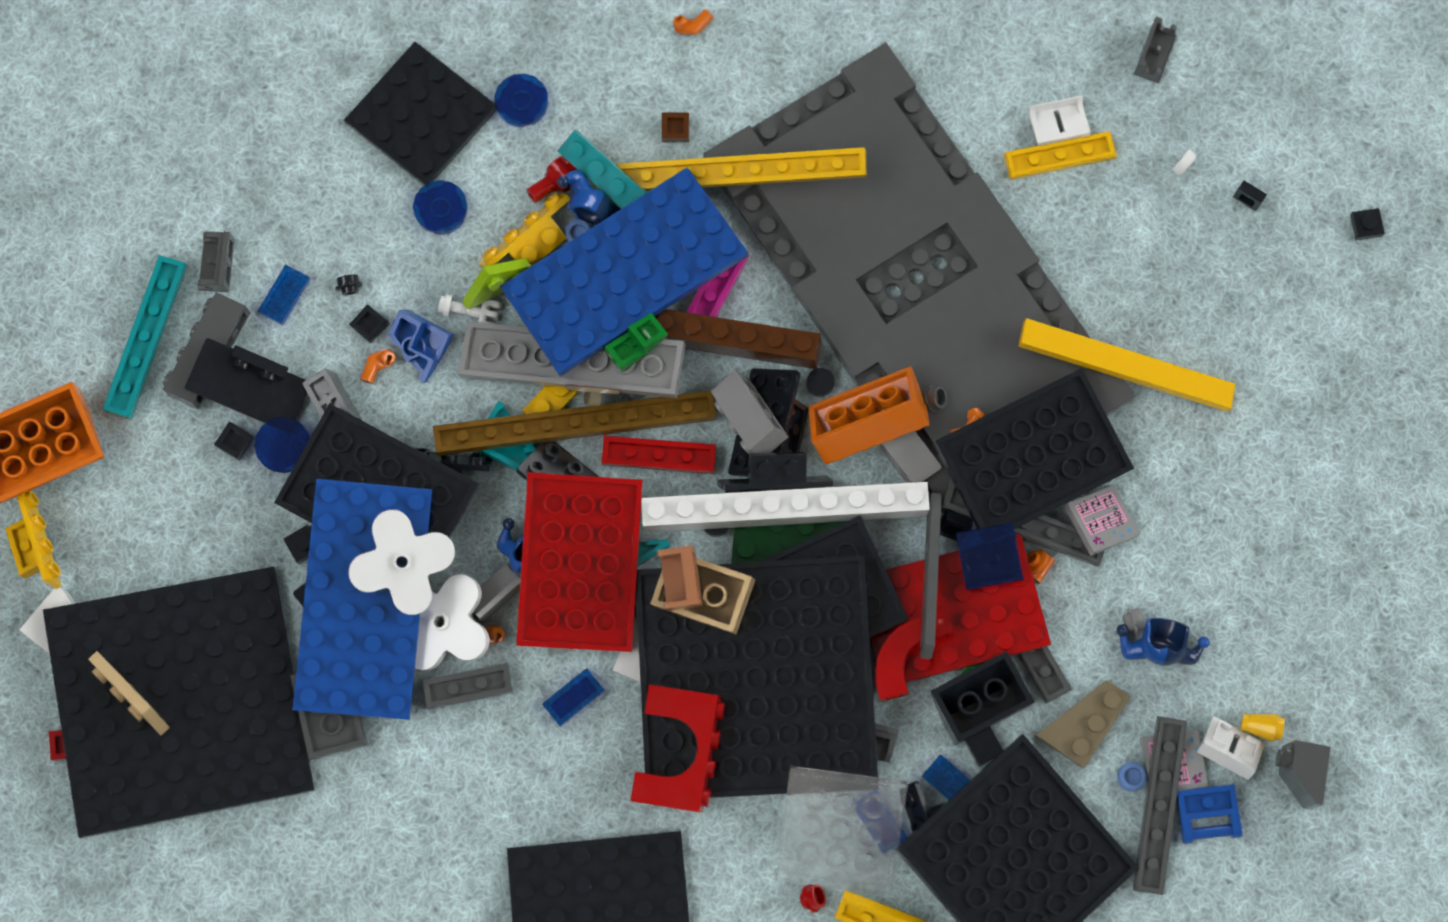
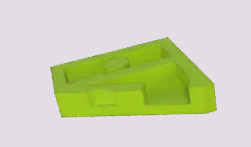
[462,258,531,309]

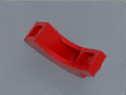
[875,618,954,702]

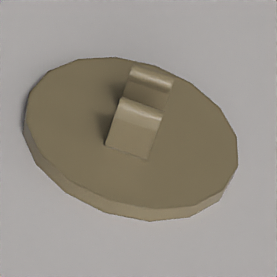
[565,385,621,406]

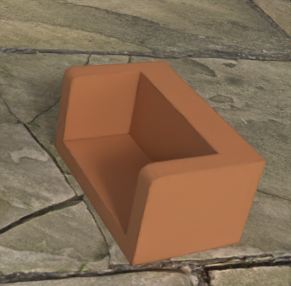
[657,545,703,611]

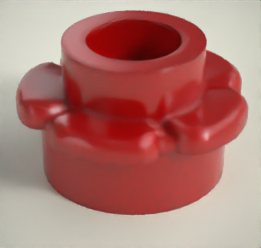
[800,884,826,913]

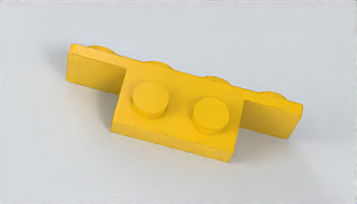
[479,193,570,268]
[5,490,62,589]

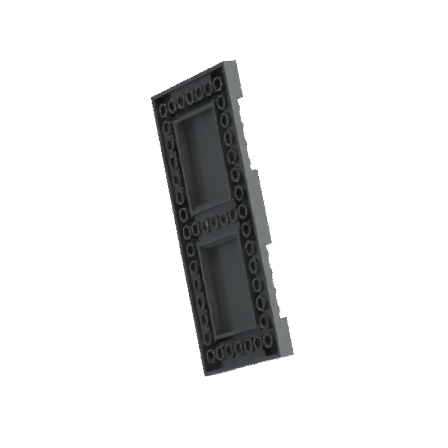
[704,42,1135,514]

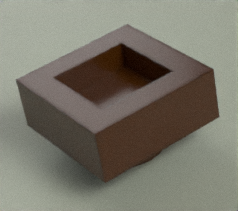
[662,112,689,142]

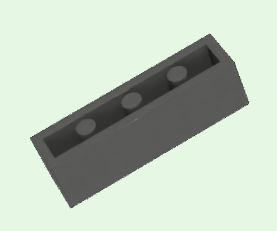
[163,292,250,410]

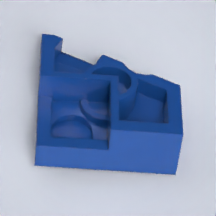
[388,309,454,383]

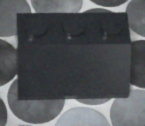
[930,651,1035,746]

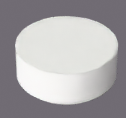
[1171,149,1197,176]

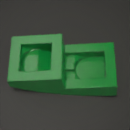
[605,313,668,372]

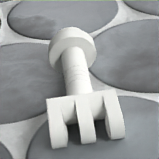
[438,294,502,324]

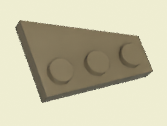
[1035,680,1131,768]

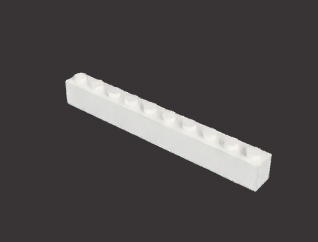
[641,482,930,533]

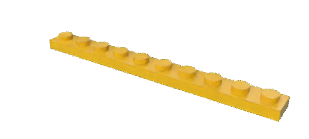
[593,147,867,194]

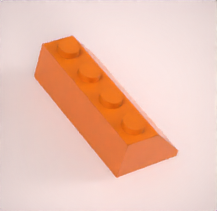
[808,366,930,465]

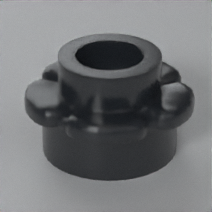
[335,274,362,296]

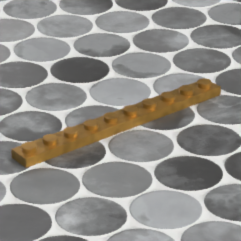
[433,390,717,456]

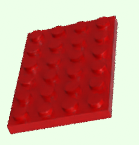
[516,472,643,652]
[871,534,1051,683]

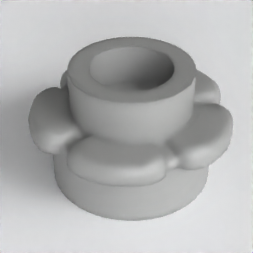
[1122,608,1145,635]

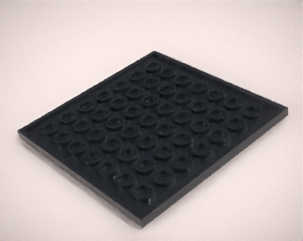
[636,555,879,798]
[43,566,315,839]

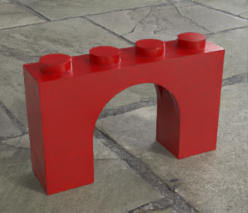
[630,684,725,813]

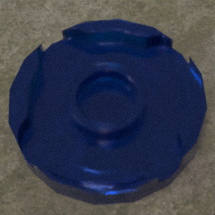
[494,73,549,128]
[413,180,468,235]
[254,417,310,473]

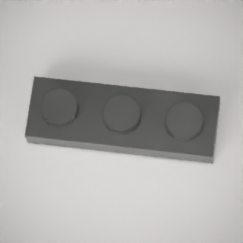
[422,663,513,710]

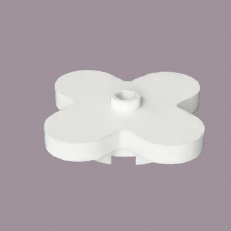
[349,510,455,615]
[415,574,490,671]

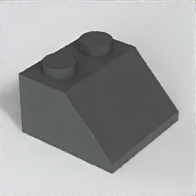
[1275,740,1331,809]

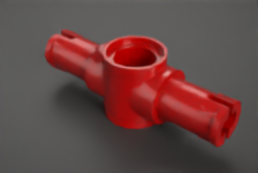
[526,156,578,203]

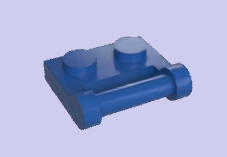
[1176,784,1242,844]

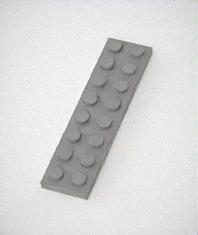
[458,322,685,398]

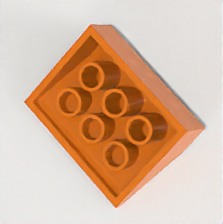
[0,382,105,504]

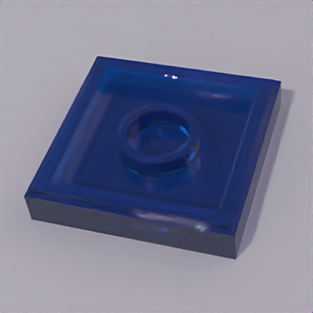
[956,522,1023,590]

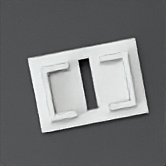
[1028,95,1091,146]
[1197,716,1265,780]

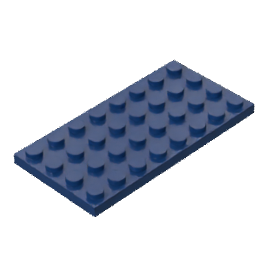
[500,167,749,377]
[293,479,432,720]

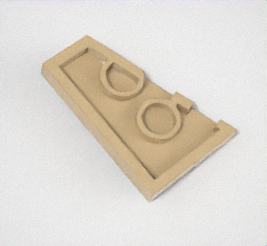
[88,652,170,735]

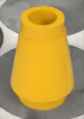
[1241,713,1285,742]

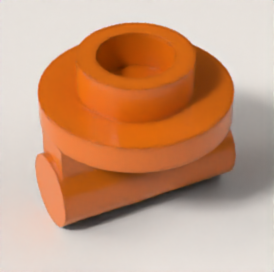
[1027,549,1055,584]

